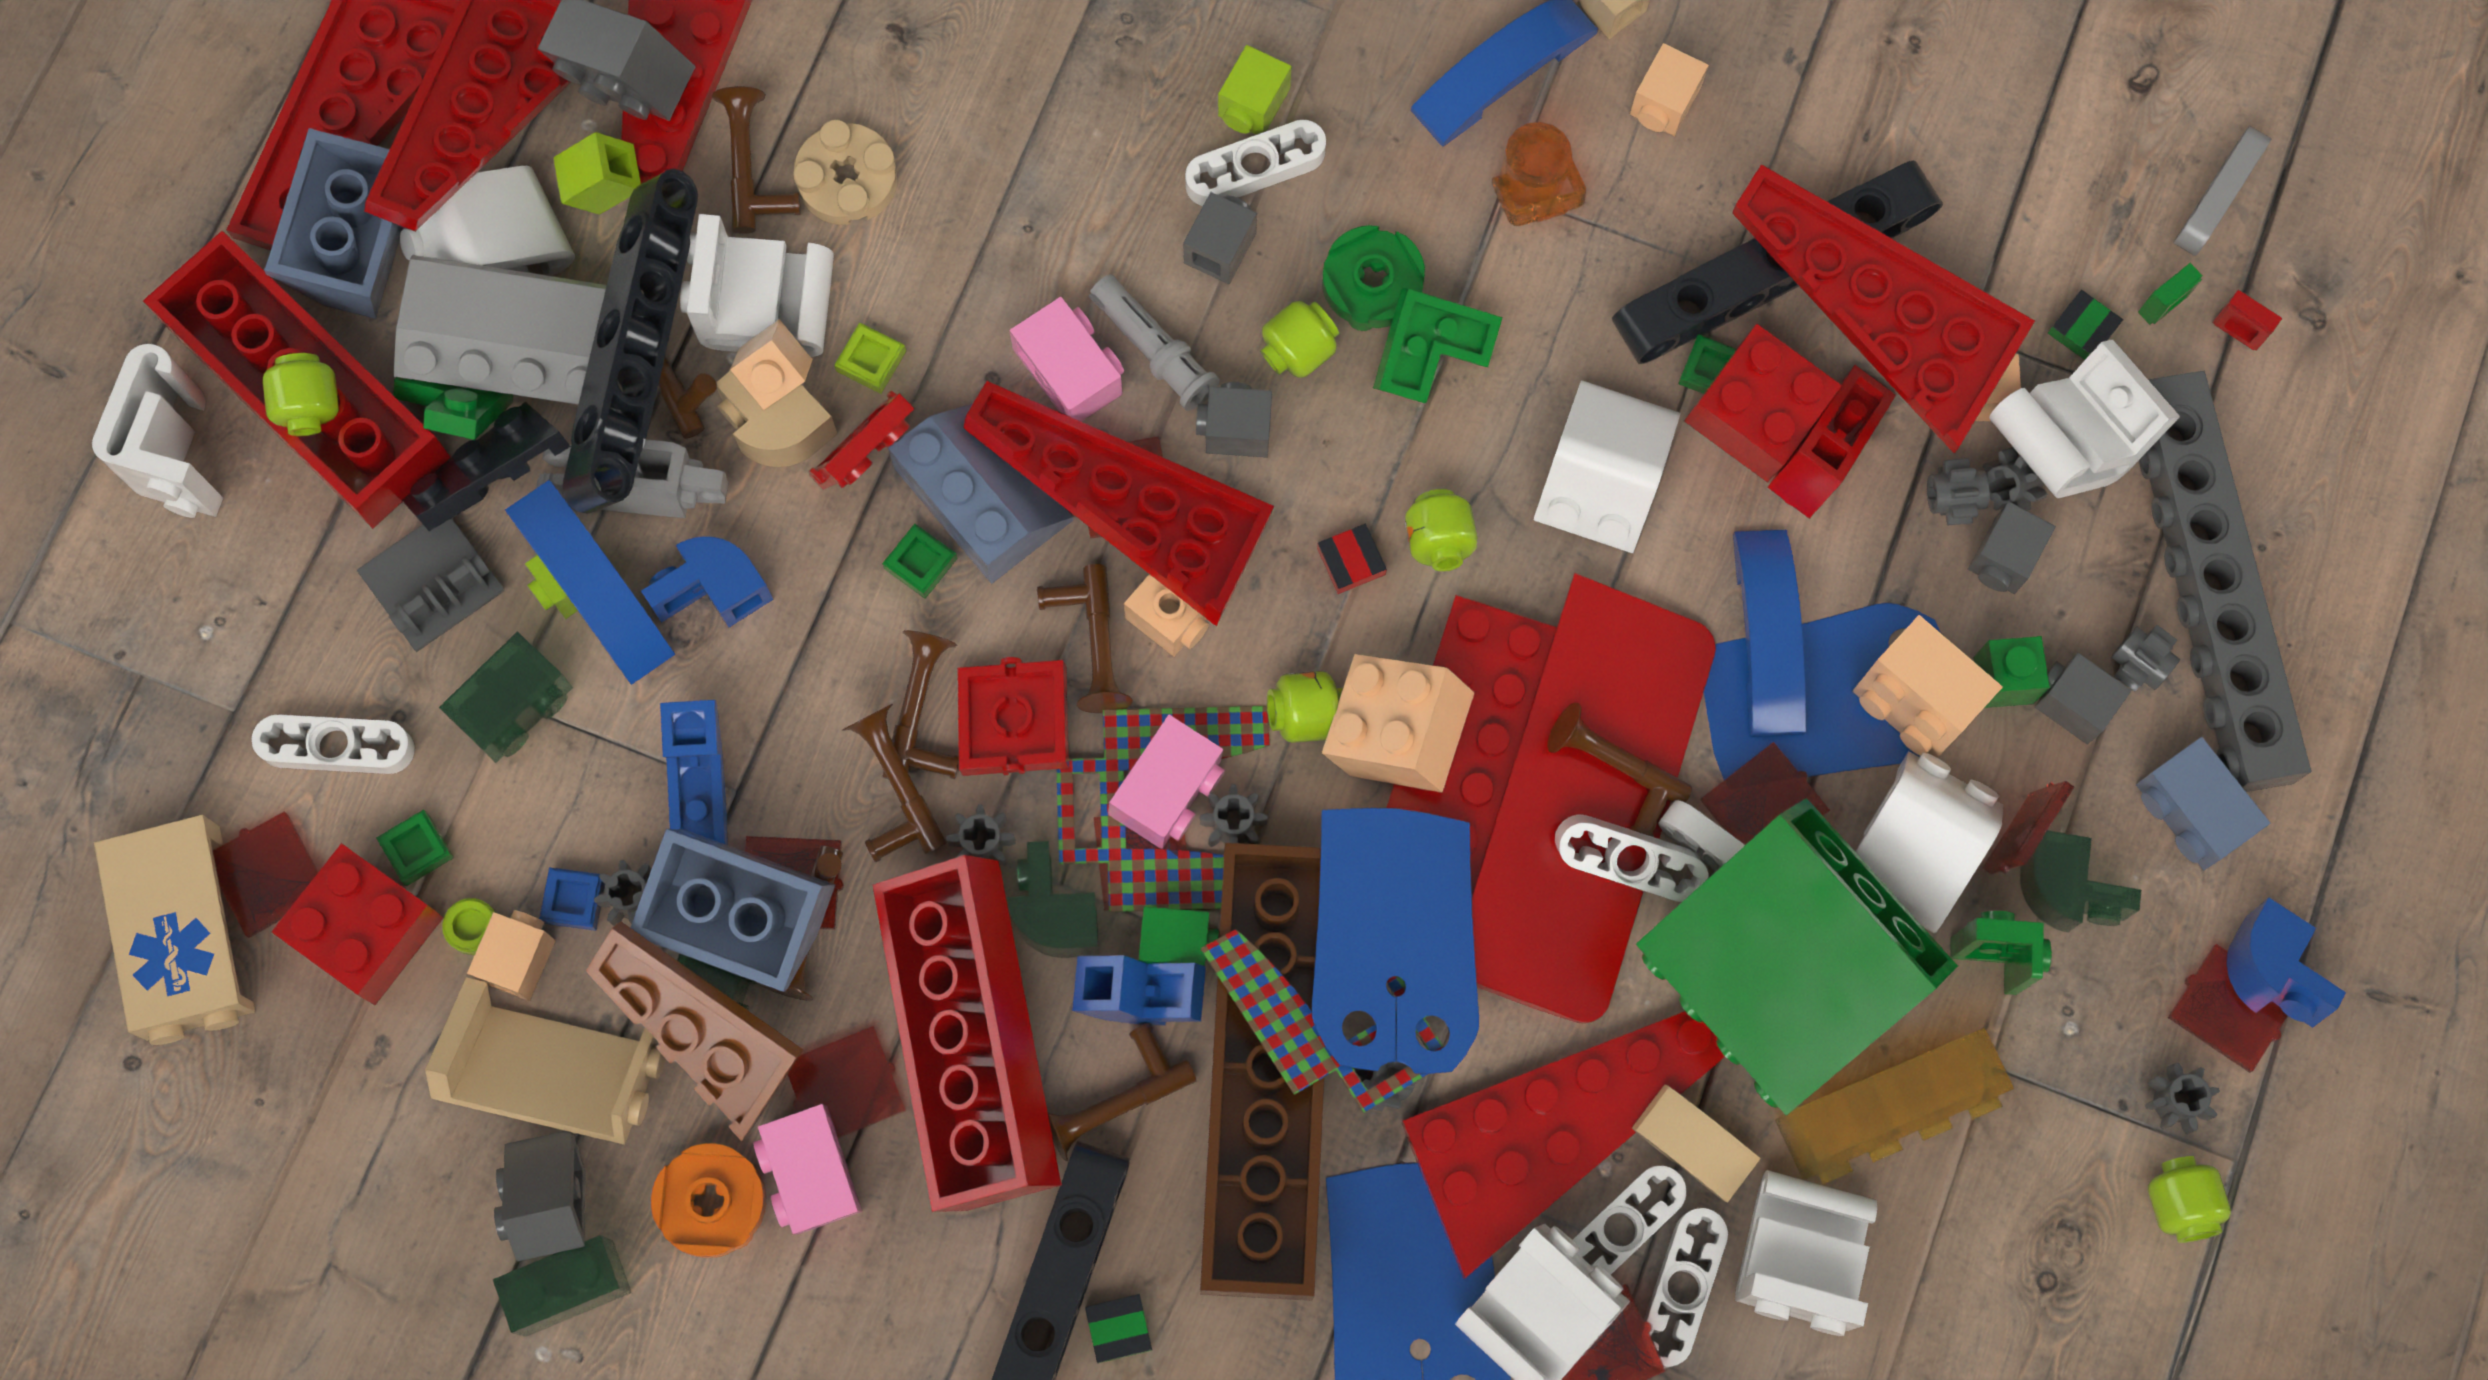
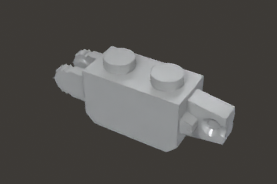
[536,440,729,518]

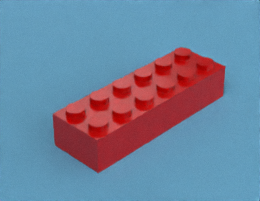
[143,231,451,529]
[872,855,1062,1212]

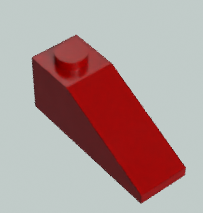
[1767,365,1896,519]

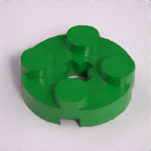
[1322,225,1425,331]

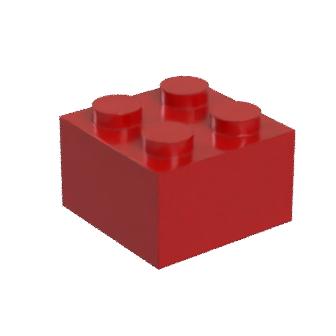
[1684,324,1842,483]
[271,843,444,1005]

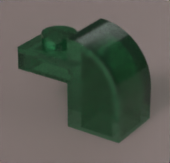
[2020,829,2142,932]
[1007,841,1099,958]

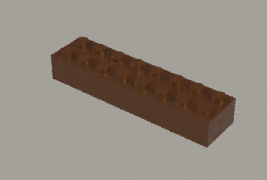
[1200,843,1324,1301]

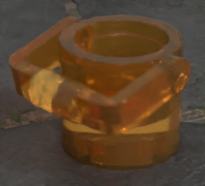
[1492,122,1586,226]

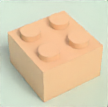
[1852,615,2003,758]
[1322,654,1474,792]

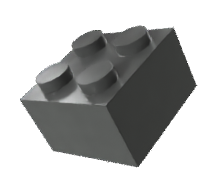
[538,0,696,121]

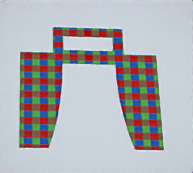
[1056,706,1270,912]
[1201,929,1444,1113]

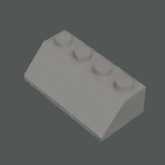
[394,255,607,404]

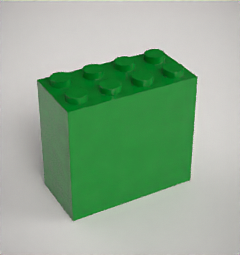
[1636,798,1958,1116]

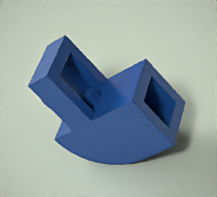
[641,537,774,628]
[2227,897,2346,1028]
[1072,955,1206,1026]

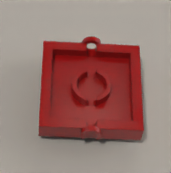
[809,391,914,490]
[957,657,1069,776]

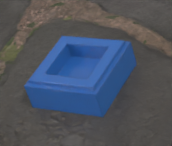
[539,867,605,931]

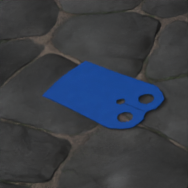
[1703,603,1941,791]
[1312,808,1479,1074]
[1326,1163,1511,1380]

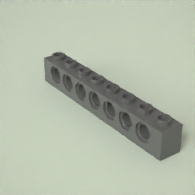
[2139,370,2312,792]

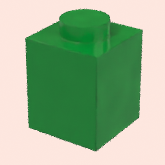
[1973,636,2050,708]
[1139,906,1219,966]

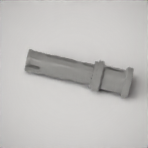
[1089,274,1220,411]

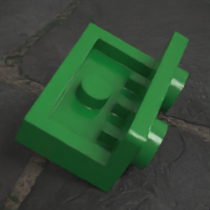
[1950,911,2052,995]

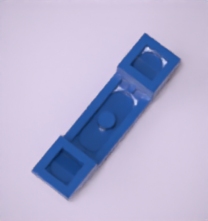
[1411,0,1598,147]
[505,479,675,685]
[1733,530,1806,737]
[660,700,728,845]

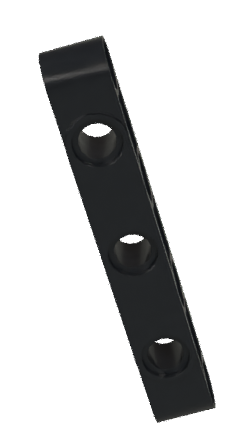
[1612,160,1943,364]
[562,169,698,514]
[992,1141,1131,1380]

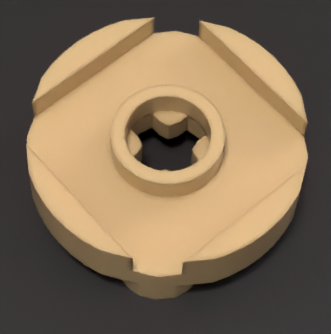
[793,120,897,225]

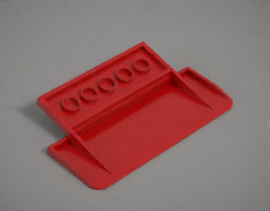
[1386,573,1716,1024]

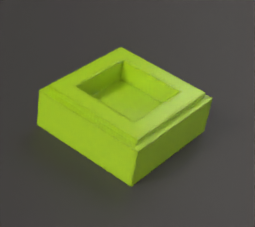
[834,322,906,394]

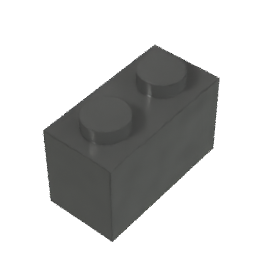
[494,1131,586,1262]

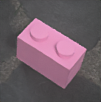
[1010,297,1124,422]
[1108,715,1225,849]
[753,1104,862,1234]

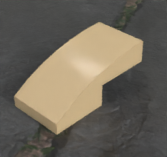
[1632,1085,1761,1203]

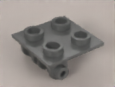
[357,518,505,652]

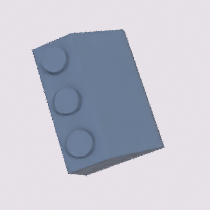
[264,128,403,319]
[888,404,1073,584]
[630,829,835,992]

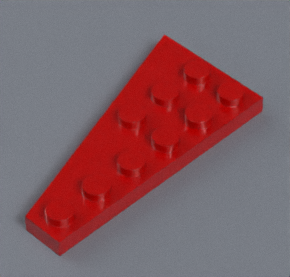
[226,0,460,251]
[364,0,571,232]
[621,0,752,184]
[1732,164,2035,454]
[963,381,1274,627]
[1401,1011,1725,1279]

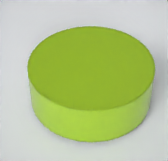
[442,898,497,955]

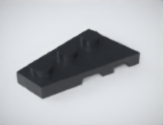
[402,401,571,532]

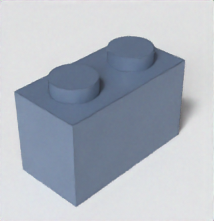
[2136,737,2271,871]

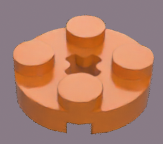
[651,1143,766,1258]

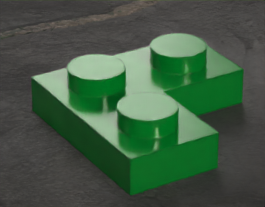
[1373,288,1503,403]
[393,377,513,440]

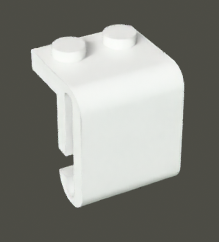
[400,166,575,276]
[680,214,834,357]
[1989,340,2180,498]
[92,344,223,518]
[1533,380,1681,553]
[1855,751,2004,933]
[1735,1170,1877,1336]
[1455,1224,1630,1380]

